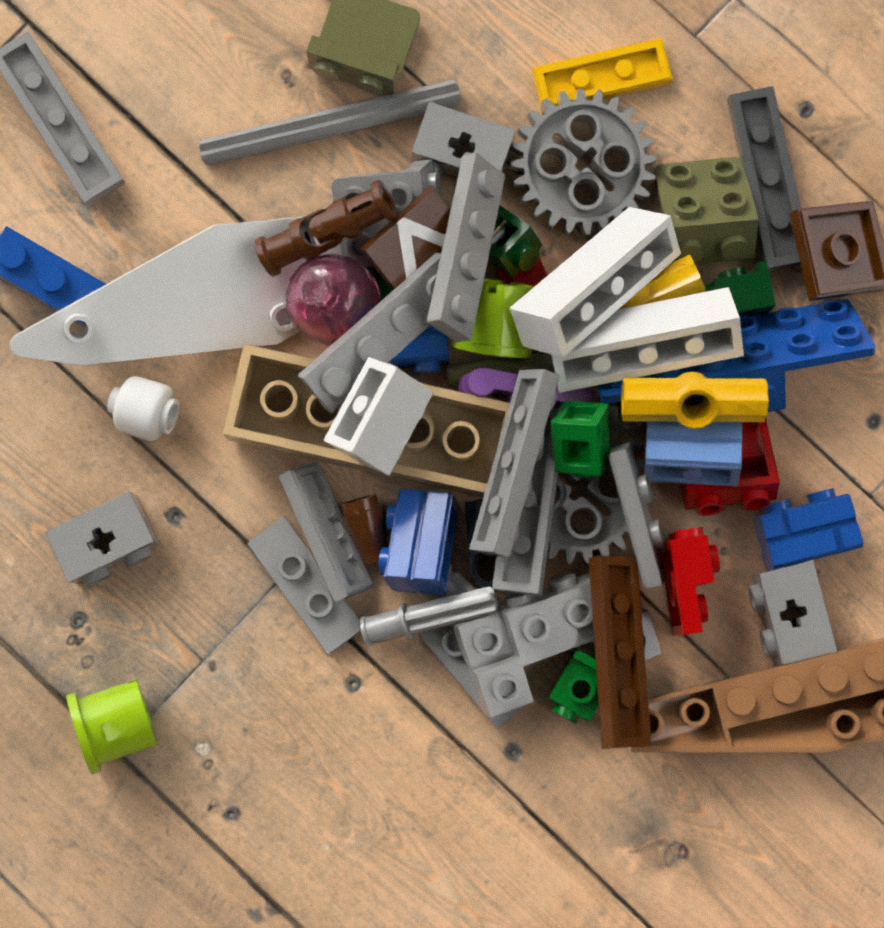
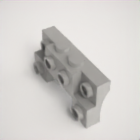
[452,573,662,718]

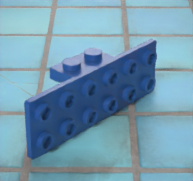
[596,299,875,412]

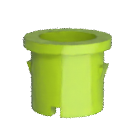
[451,278,534,358]
[66,679,158,775]

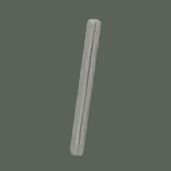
[199,80,461,165]

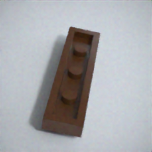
[589,556,652,749]

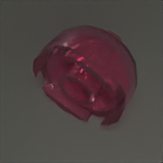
[285,253,380,347]

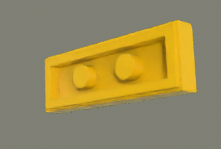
[531,38,673,114]

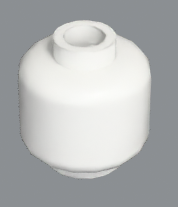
[107,376,180,441]

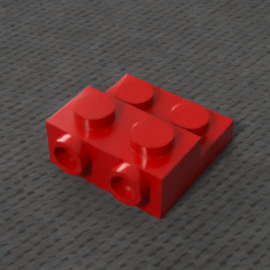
[680,418,780,516]
[659,527,720,636]

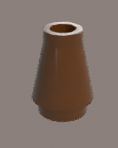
[340,494,388,565]

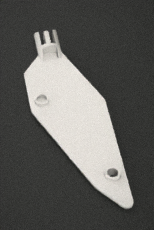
[10,216,350,365]

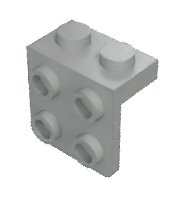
[332,160,442,268]

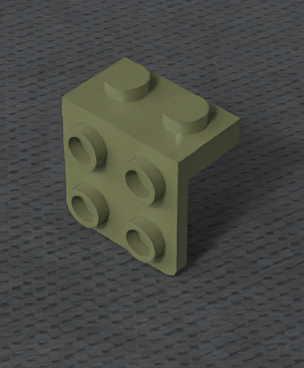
[306,0,420,95]
[654,157,759,264]

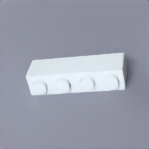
[509,207,681,358]
[551,287,744,393]

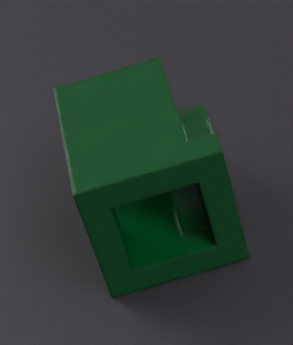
[488,205,543,278]
[704,261,776,316]

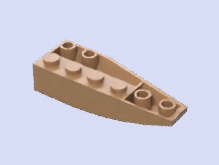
[630,638,884,753]

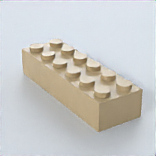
[223,344,510,498]

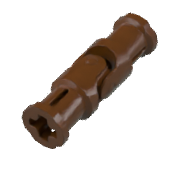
[255,180,397,277]

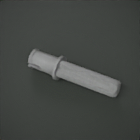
[360,587,499,646]

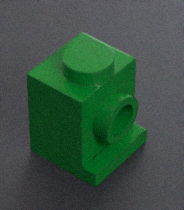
[551,401,610,478]
[547,649,599,724]

